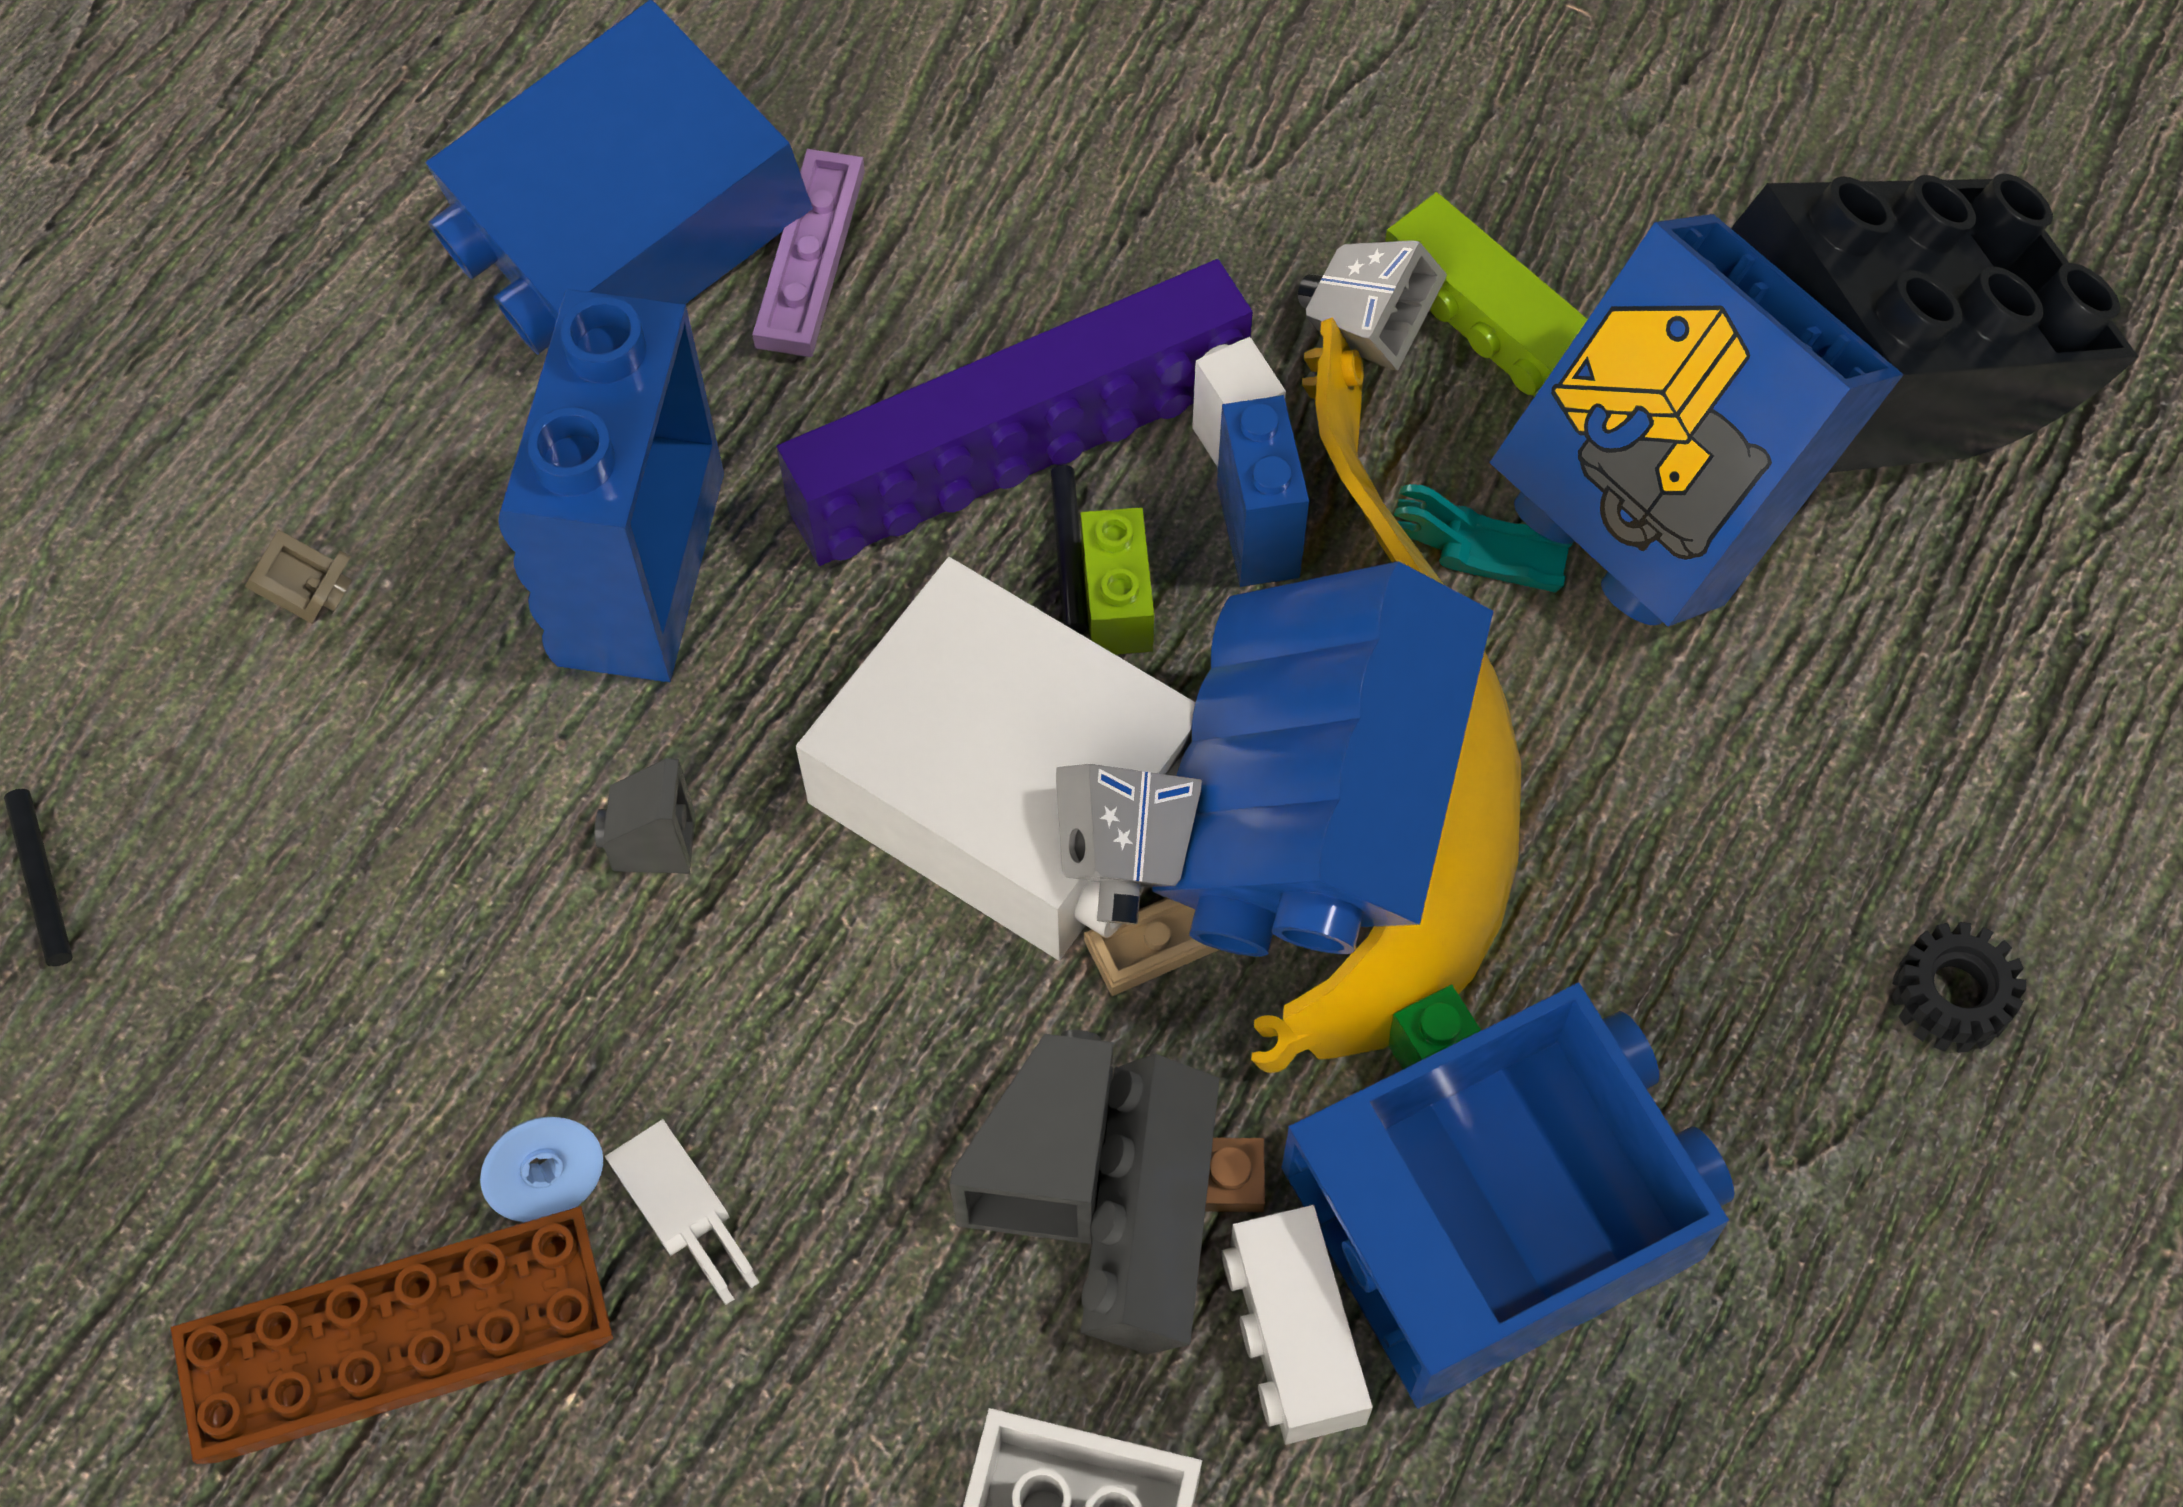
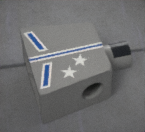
[1298,241,1447,371]
[1056,764,1202,924]

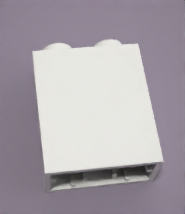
[796,557,1196,961]

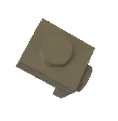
[245,529,352,624]

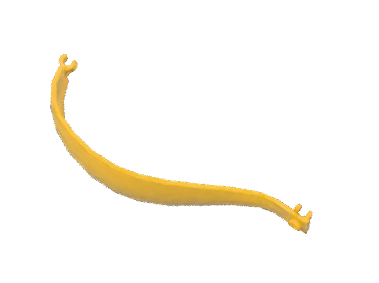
[1251,317,1521,1073]

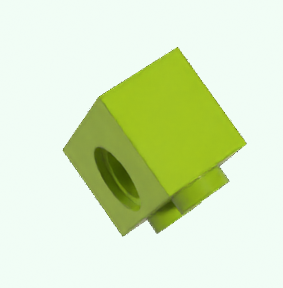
[1081,507,1154,655]

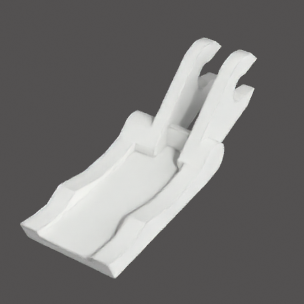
[605,1119,760,1305]

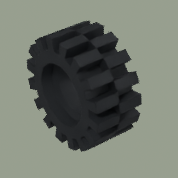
[1892,922,2026,1053]

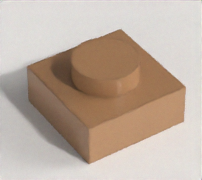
[1205,1138,1265,1212]

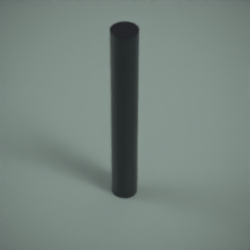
[1050,465,1088,634]
[4,789,73,966]

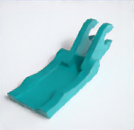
[1394,484,1573,592]

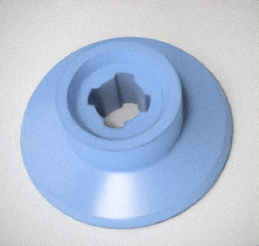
[480,1117,603,1222]

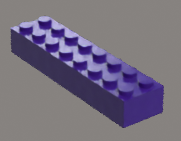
[776,259,1253,566]

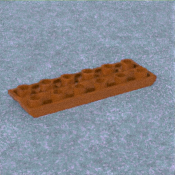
[170,1206,614,1464]

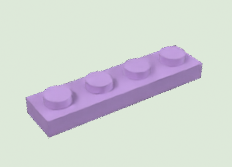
[752,149,865,357]

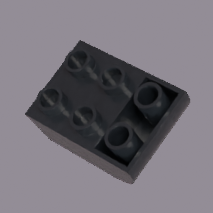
[1731,173,2139,473]

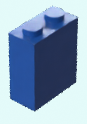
[1217,395,1309,587]

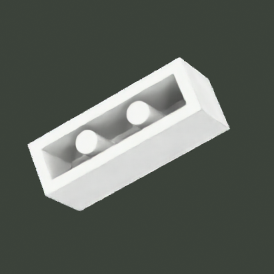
[1222,1205,1373,1445]

